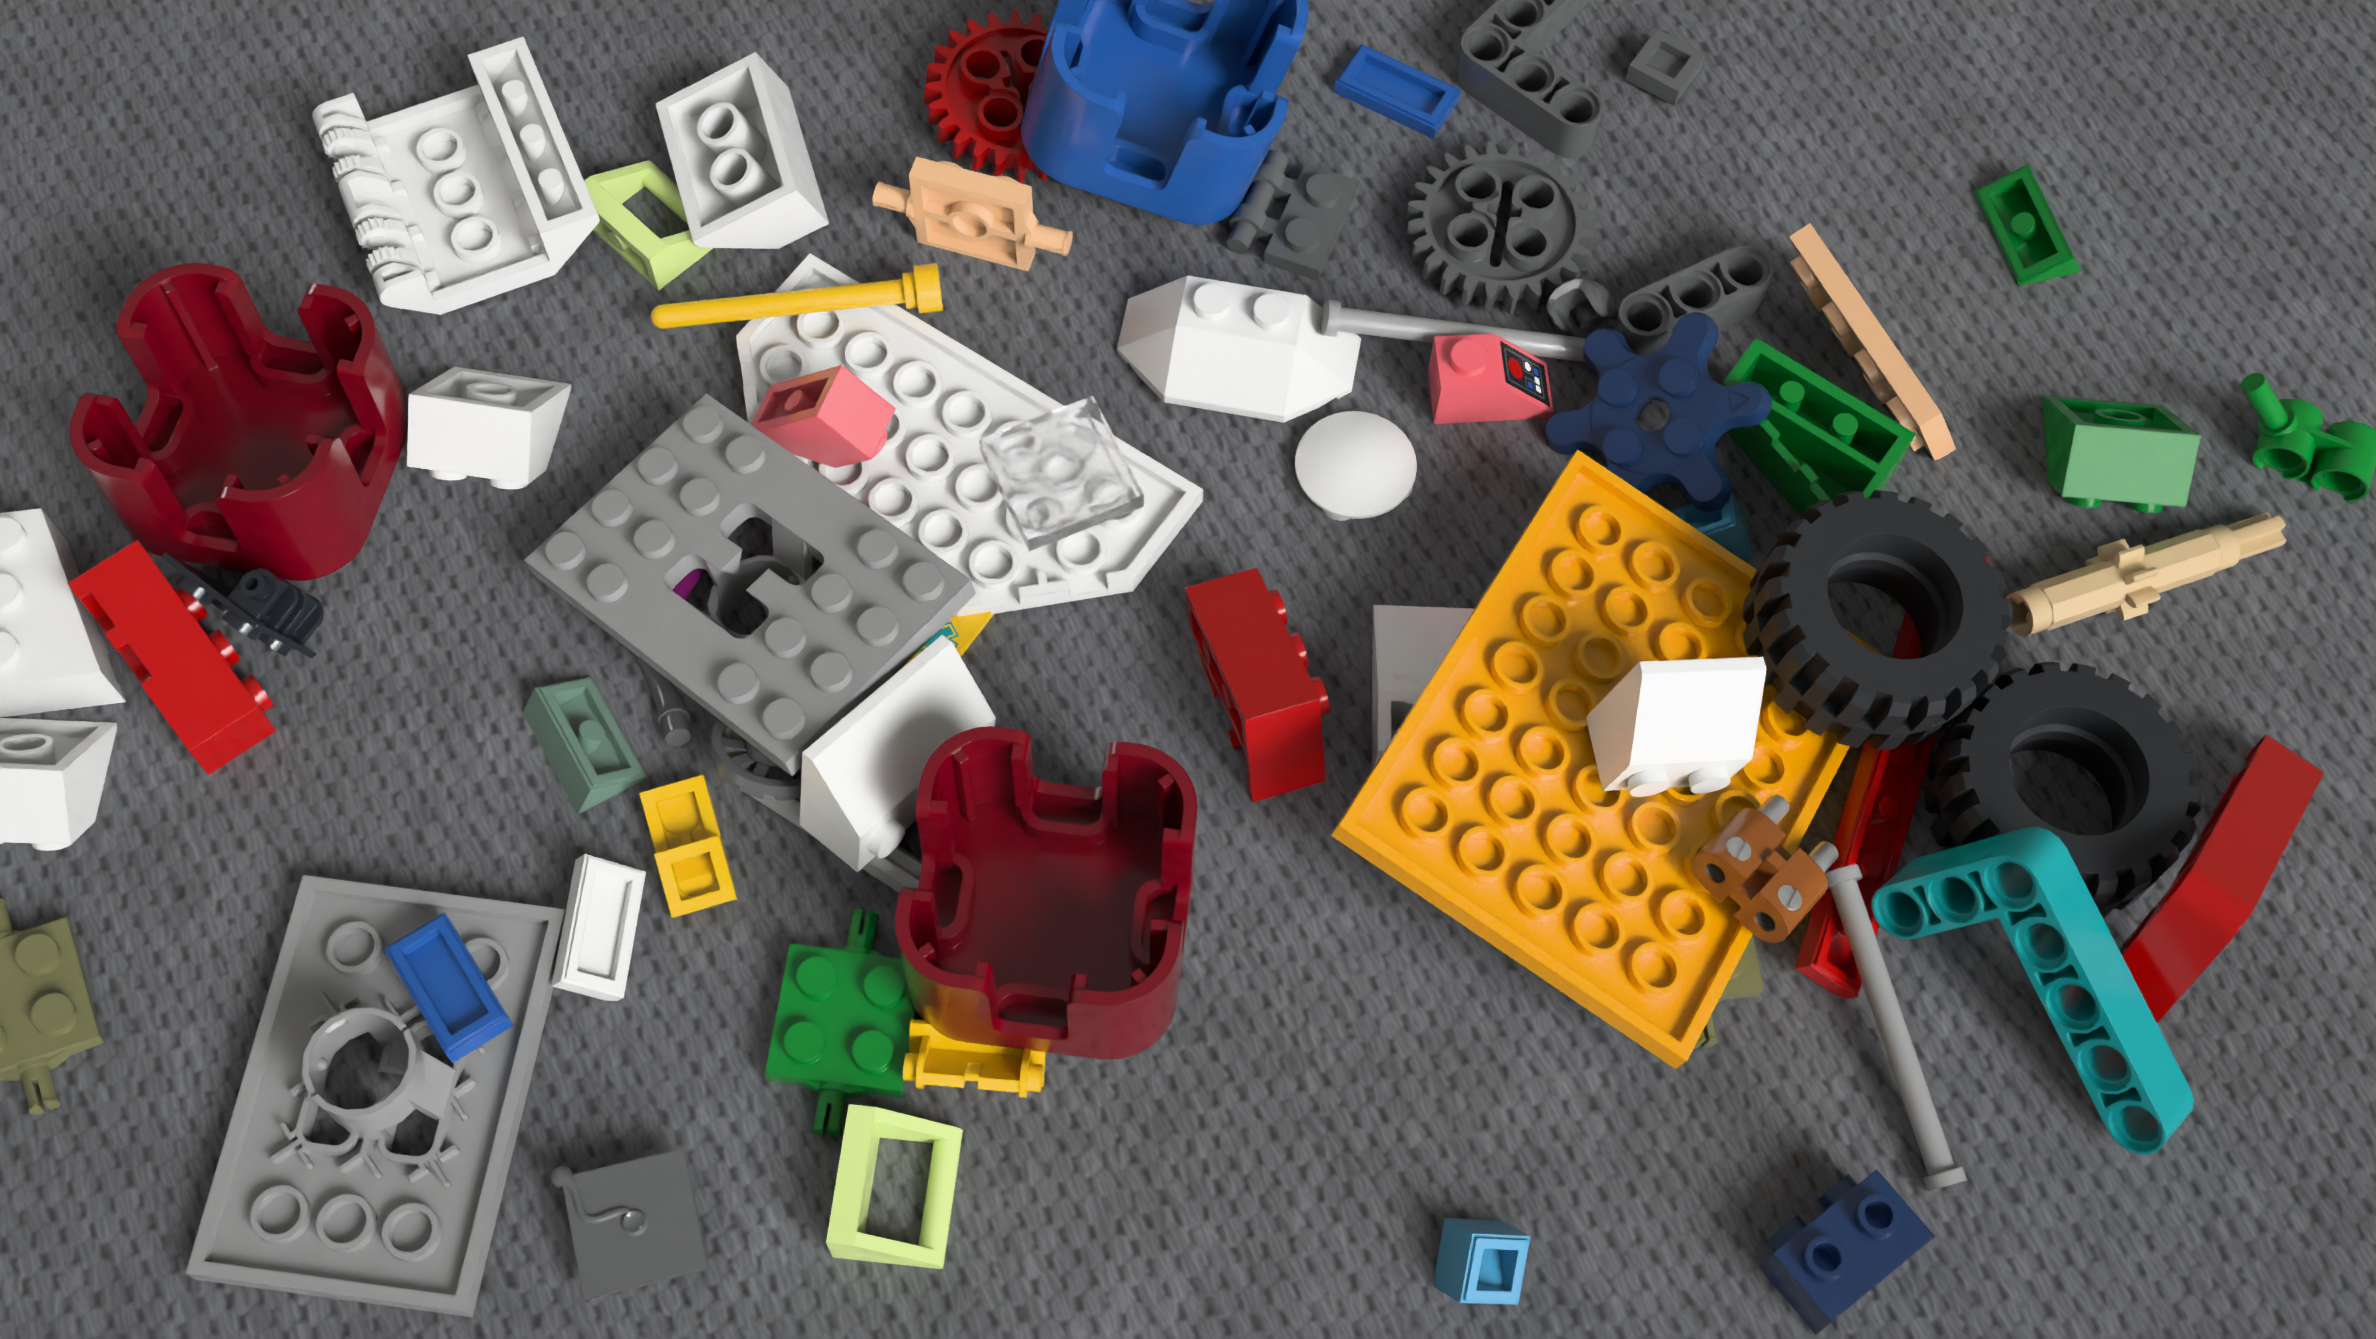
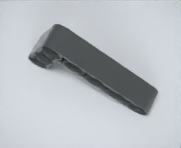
[1455,0,1603,159]

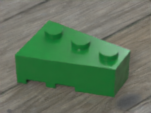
[1722,338,1916,517]

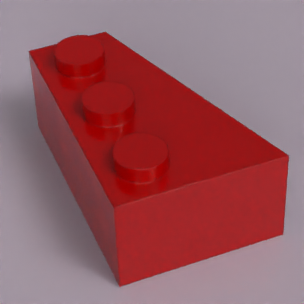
[67,540,276,775]
[1185,568,1330,802]

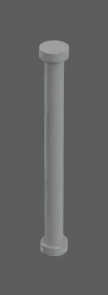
[1320,299,1592,369]
[1825,864,1967,1191]

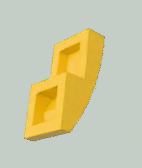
[639,775,737,918]

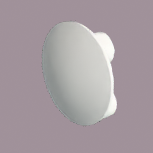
[1295,411,1417,521]

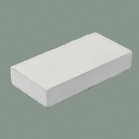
[551,854,646,1001]

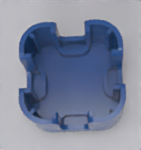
[1021,0,1309,225]

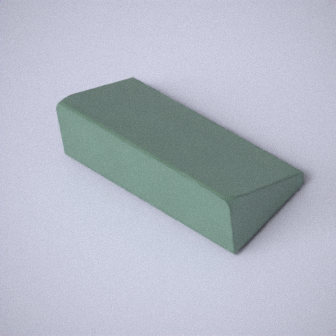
[523,676,647,814]

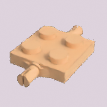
[872,157,1073,271]

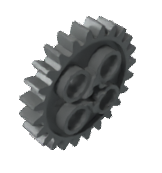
[1405,141,1597,314]

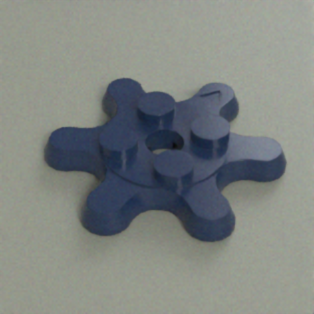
[1544,312,1772,512]

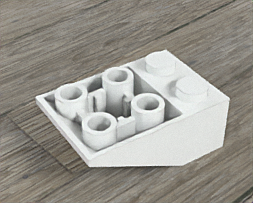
[1372,605,1474,769]

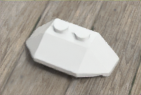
[1117,275,1361,423]

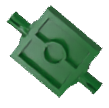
[765,909,917,1138]

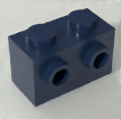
[1759,1169,1935,1335]

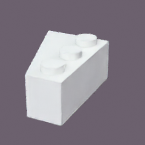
[0,508,126,717]

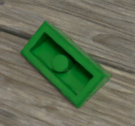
[1974,164,2081,286]

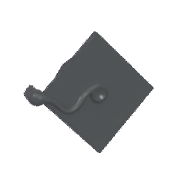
[551,1148,709,1300]

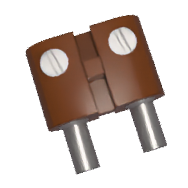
[1692,794,1838,943]

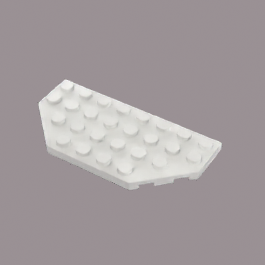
[736,253,1203,617]

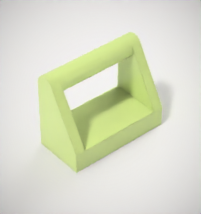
[584,160,713,291]
[826,1104,963,1269]

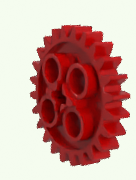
[924,10,1048,183]

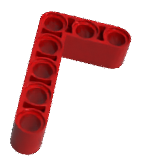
[2119,734,2324,1023]

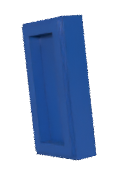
[1334,44,1461,139]
[384,912,514,1063]

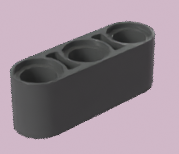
[1613,245,1773,355]

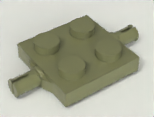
[0,898,104,1115]

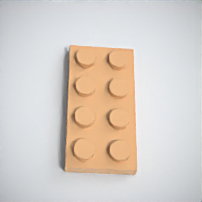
[1789,223,1956,461]

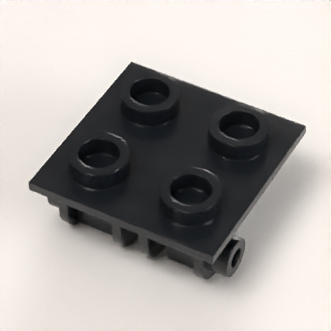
[161,552,324,658]

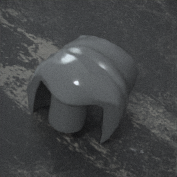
[1547,278,1617,336]

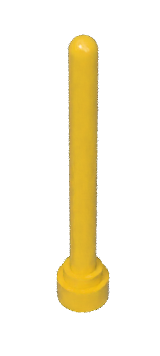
[651,263,943,329]

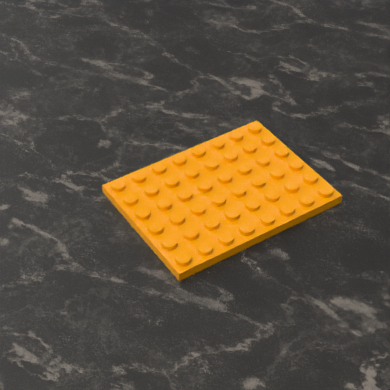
[1331,449,1885,1069]

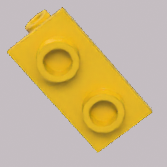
[903,1019,1046,1098]

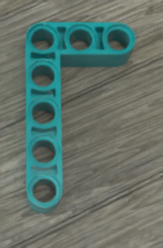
[1871,827,2194,1155]

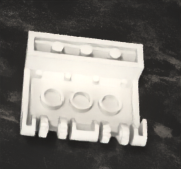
[312,36,600,315]

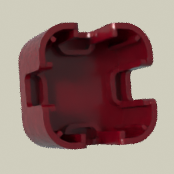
[69,263,409,581]
[895,726,1198,1060]

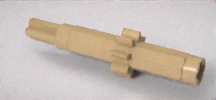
[2006,512,2286,637]

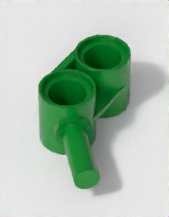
[2240,373,2376,502]

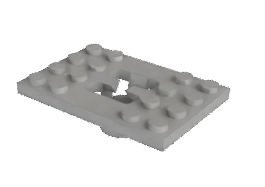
[524,393,976,776]
[186,875,566,1317]

